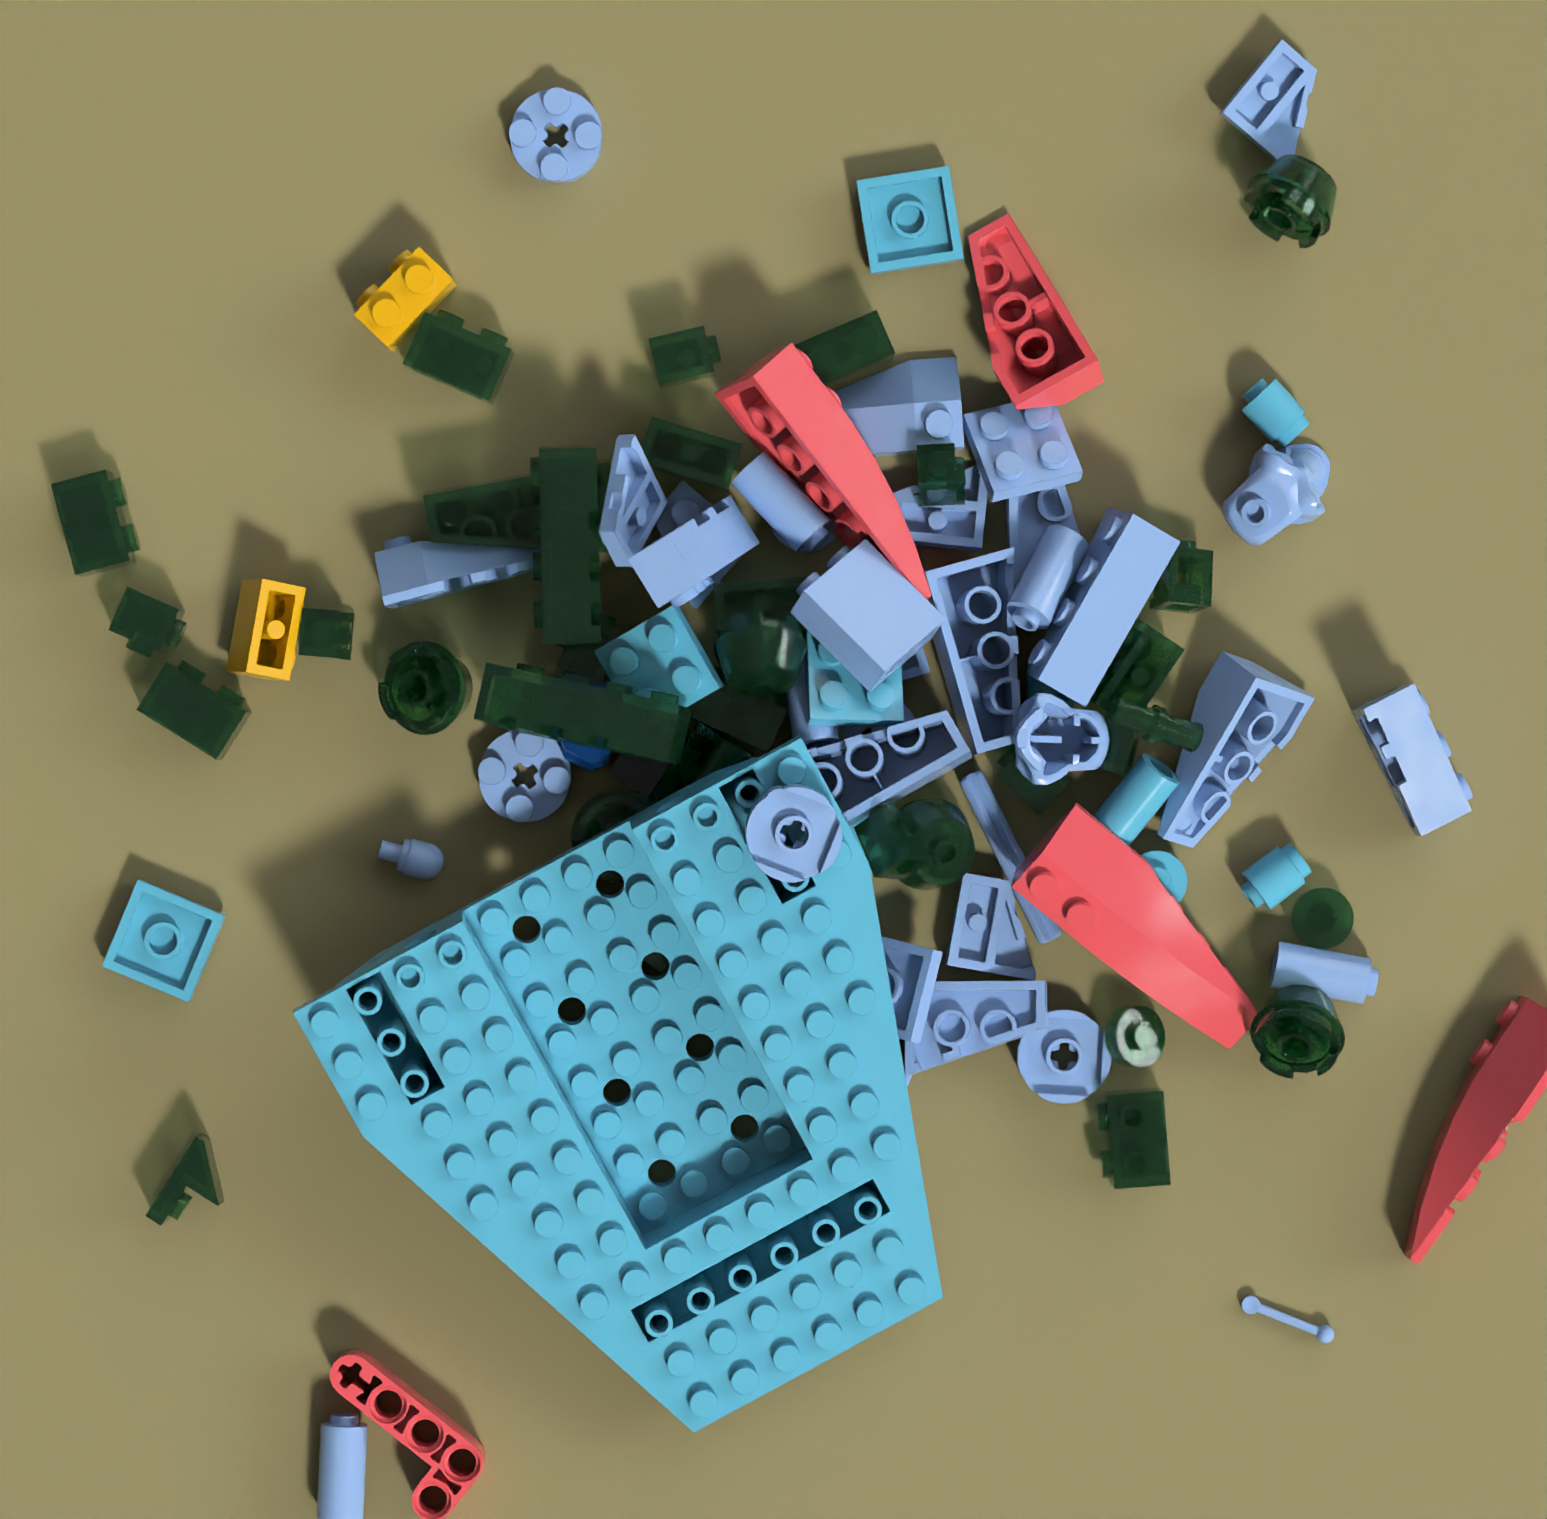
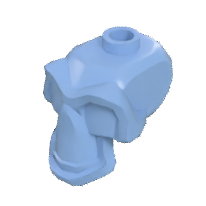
[1222,443,1330,546]
[1011,693,1110,785]

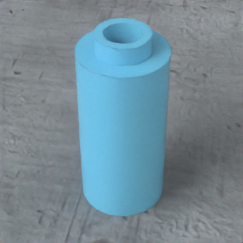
[1093,753,1180,846]

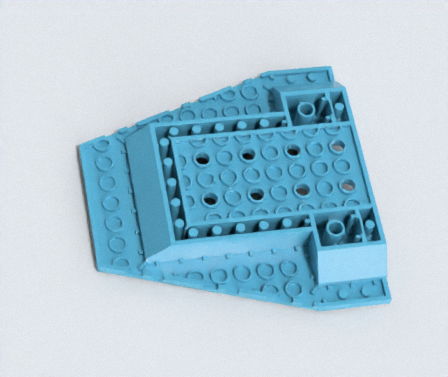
[293,735,943,1433]

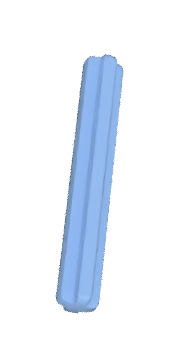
[960,771,1061,944]

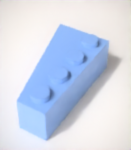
[1027,506,1180,707]
[924,547,1021,755]
[808,710,972,827]

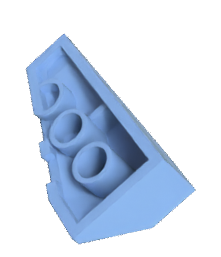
[834,357,964,457]
[374,535,573,609]
[1158,651,1315,848]

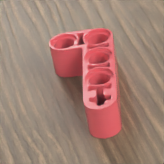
[330,1349,486,1519]

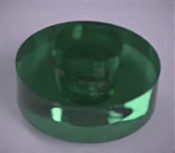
[1291,887,1354,949]
[1105,1006,1165,1067]

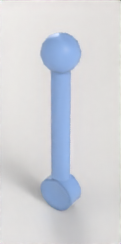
[1241,1295,1335,1344]

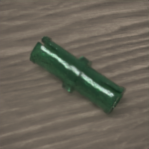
[1105,696,1204,752]

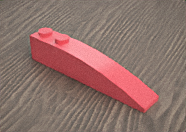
[714,343,932,599]
[1011,802,1261,1049]
[1404,995,1547,1265]

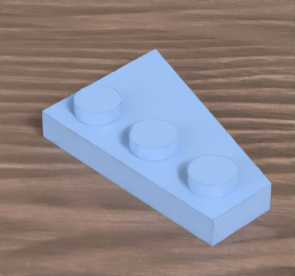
[1006,485,1080,587]
[905,980,1047,1076]

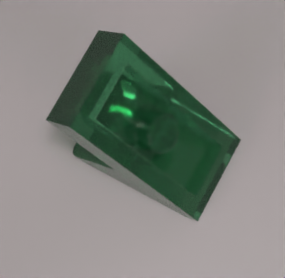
[145,1133,224,1226]

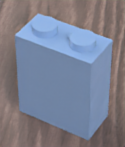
[790,539,946,692]

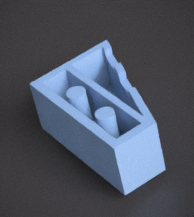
[628,495,760,609]
[1352,683,1473,836]

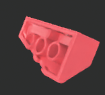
[968,213,1104,410]

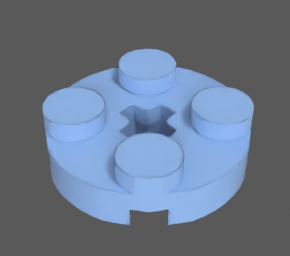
[509,87,603,183]
[478,729,572,822]
[745,784,842,883]
[1017,1009,1111,1104]

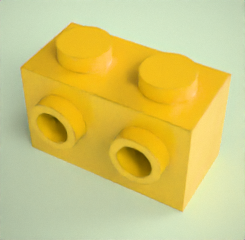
[354,247,457,353]
[226,579,306,681]

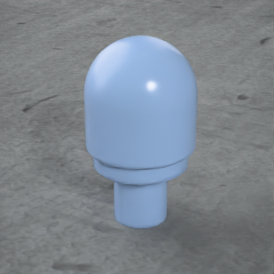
[377,838,444,880]

